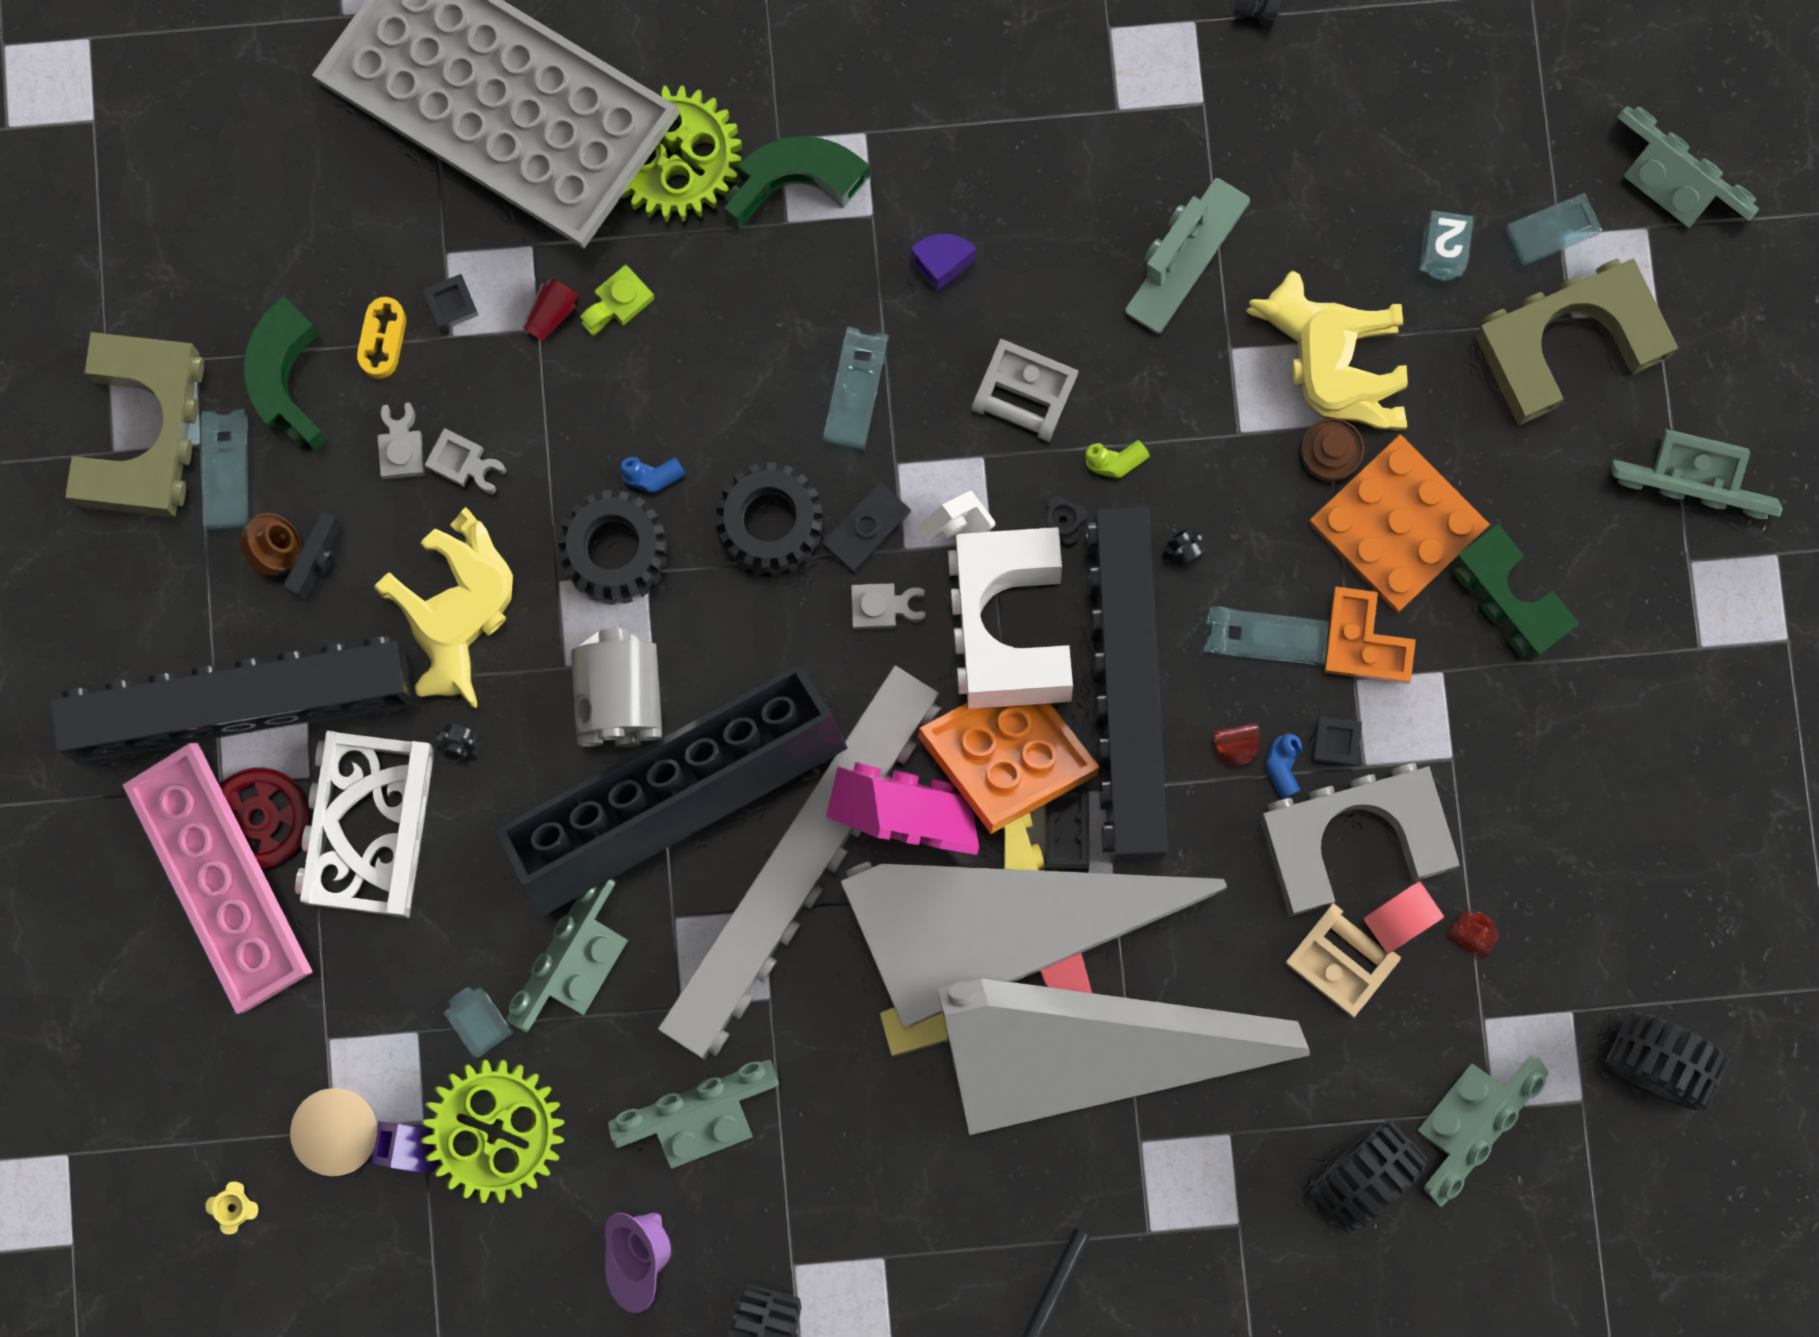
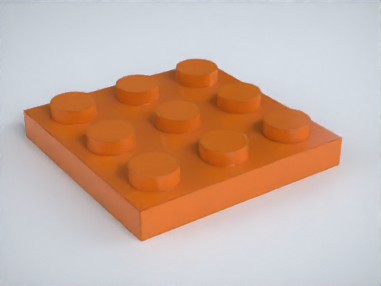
[1308,434,1490,614]
[918,703,1099,834]

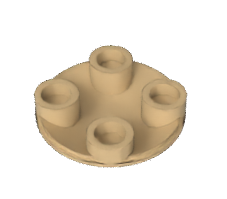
[290,1088,378,1176]

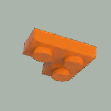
[1324,587,1416,684]

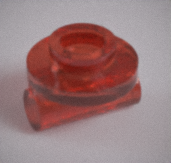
[1214,723,1260,765]
[1448,912,1498,958]

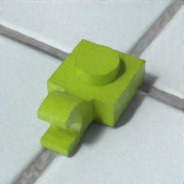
[580,265,654,336]

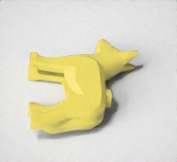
[1246,271,1407,430]
[374,507,513,708]

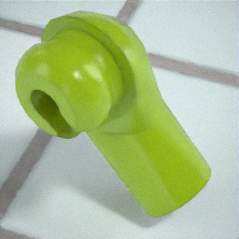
[1085,440,1150,478]

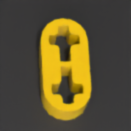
[357,297,406,379]

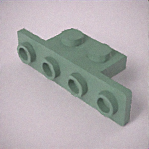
[1617,106,1759,228]
[1126,178,1250,334]
[1611,429,1783,519]
[506,879,628,1032]
[1418,1054,1549,1207]
[608,1060,779,1169]

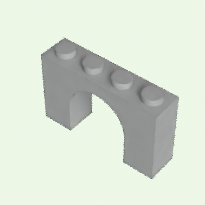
[1259,763,1460,917]

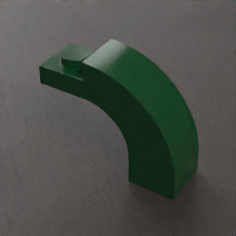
[724,136,870,230]
[244,295,327,451]

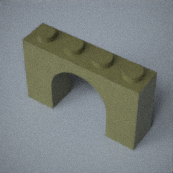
[1475,258,1678,426]
[65,332,204,518]

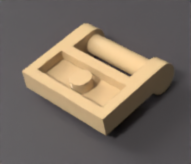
[1285,903,1401,1018]

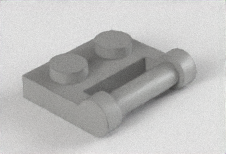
[971,339,1079,442]

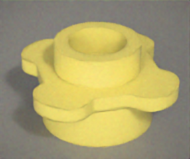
[206,1182,259,1235]

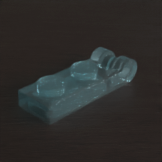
[823,327,889,449]
[201,410,249,529]
[1205,607,1329,665]

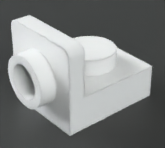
[918,490,995,541]

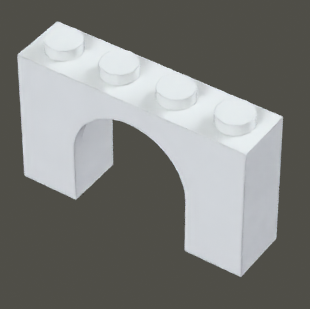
[948,527,1073,709]

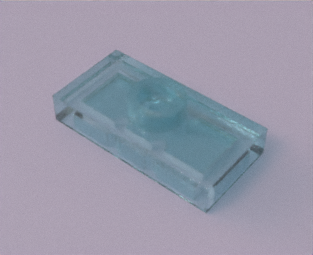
[1506,193,1602,266]

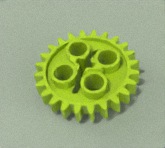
[621,86,742,222]
[420,1060,564,1203]

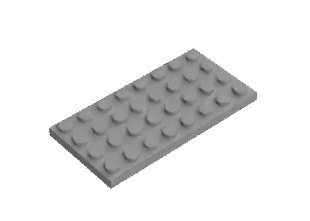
[312,0,680,248]

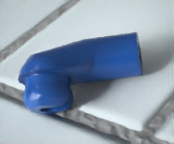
[620,457,685,493]
[1265,734,1302,800]

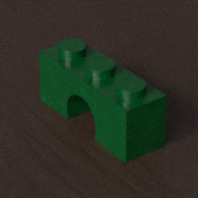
[1452,524,1579,662]

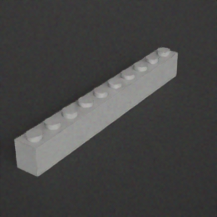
[658,666,941,1060]

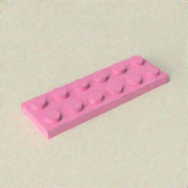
[123,743,312,1014]

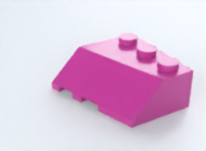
[826,762,979,855]

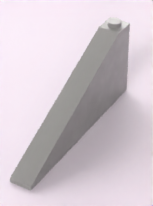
[841,861,1227,1029]
[937,978,1310,1135]

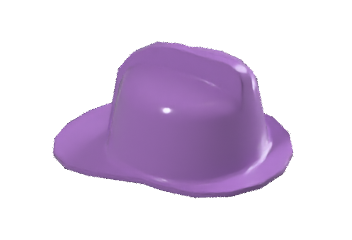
[605,1212,671,1313]

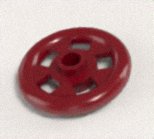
[220,767,310,869]

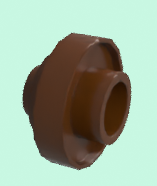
[1300,418,1364,482]
[240,512,302,576]

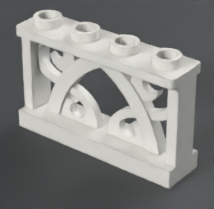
[295,731,435,919]

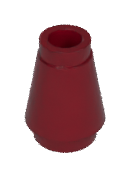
[522,276,579,341]

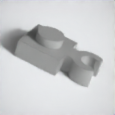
[378,403,425,480]
[425,428,506,494]
[852,583,925,630]

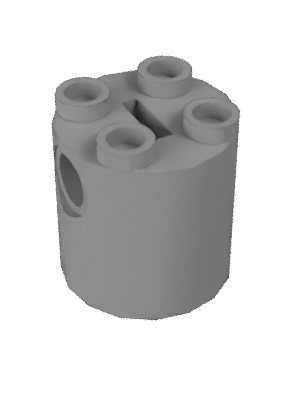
[571,628,662,747]

